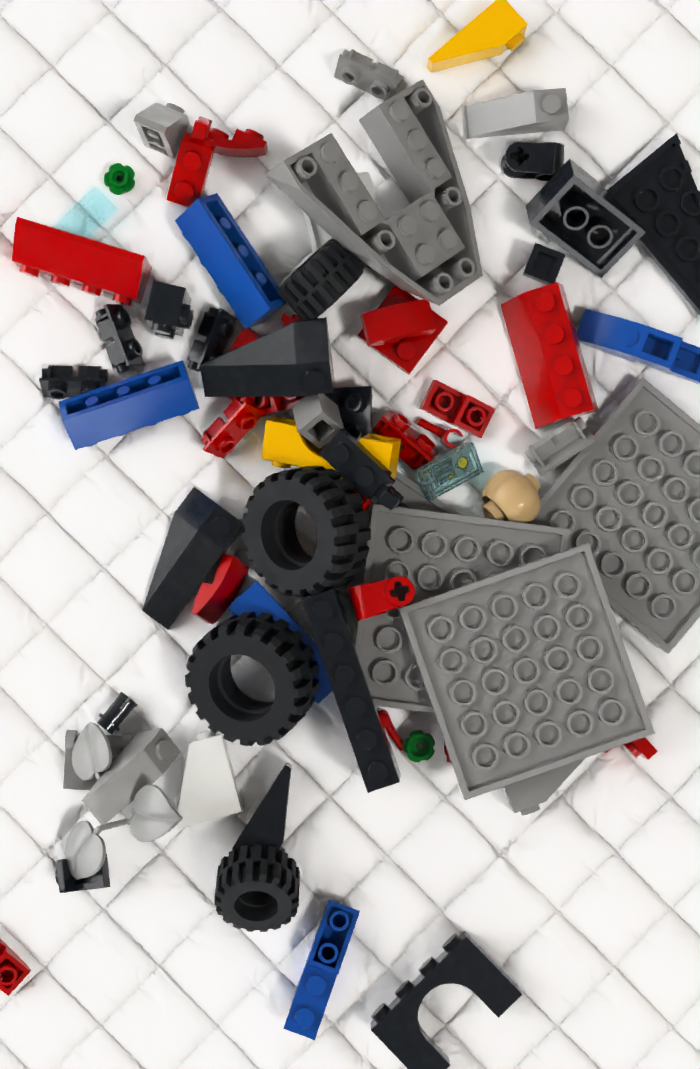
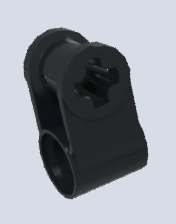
[501,142,564,181]

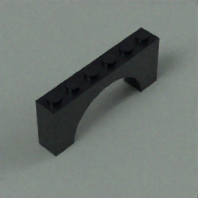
[302,588,401,793]

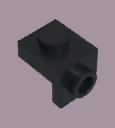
[55,854,110,893]

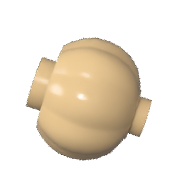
[481,470,541,524]

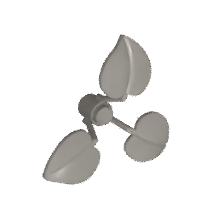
[65,722,183,880]

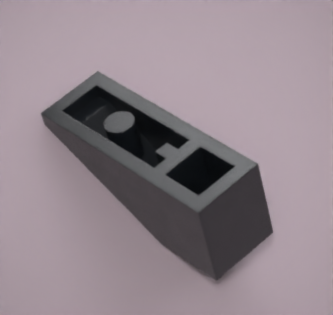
[232,762,292,852]

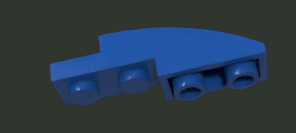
[577,309,700,384]
[283,900,360,1040]

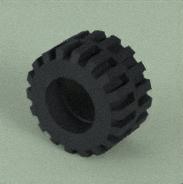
[278,238,365,320]
[214,844,300,932]

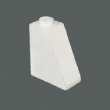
[176,730,244,829]

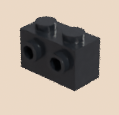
[144,281,194,340]

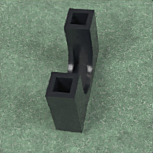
[370,931,522,1069]

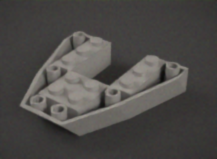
[265,79,483,306]

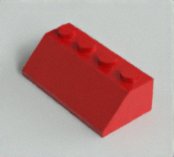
[12,217,152,306]
[501,282,599,429]

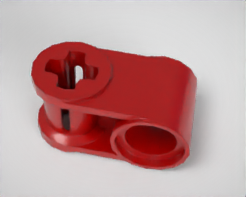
[348,576,415,621]

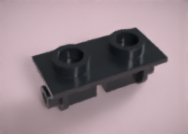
[94,304,145,373]
[186,307,237,372]
[39,365,109,400]

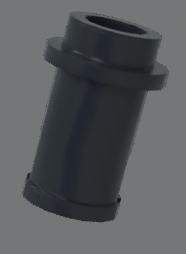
[97,691,138,735]

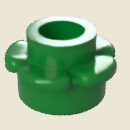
[104,163,135,195]
[403,730,435,762]

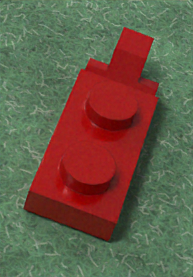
[166,116,216,208]

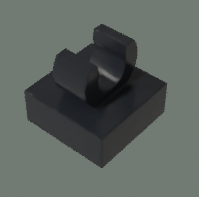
[522,242,566,285]

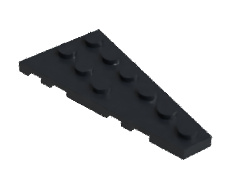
[607,133,700,315]

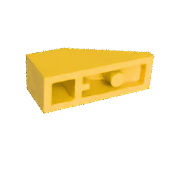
[427,0,528,73]

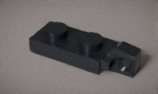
[319,428,404,511]

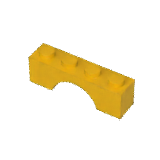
[261,416,401,479]

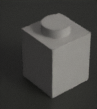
[292,394,344,449]

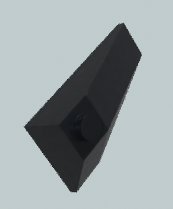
[200,317,335,397]
[142,487,245,630]

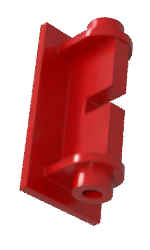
[201,397,265,459]
[373,410,439,470]

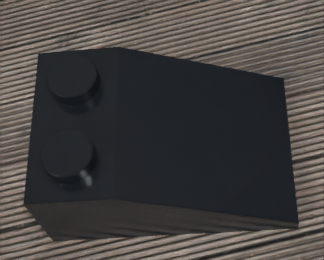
[526,159,646,278]

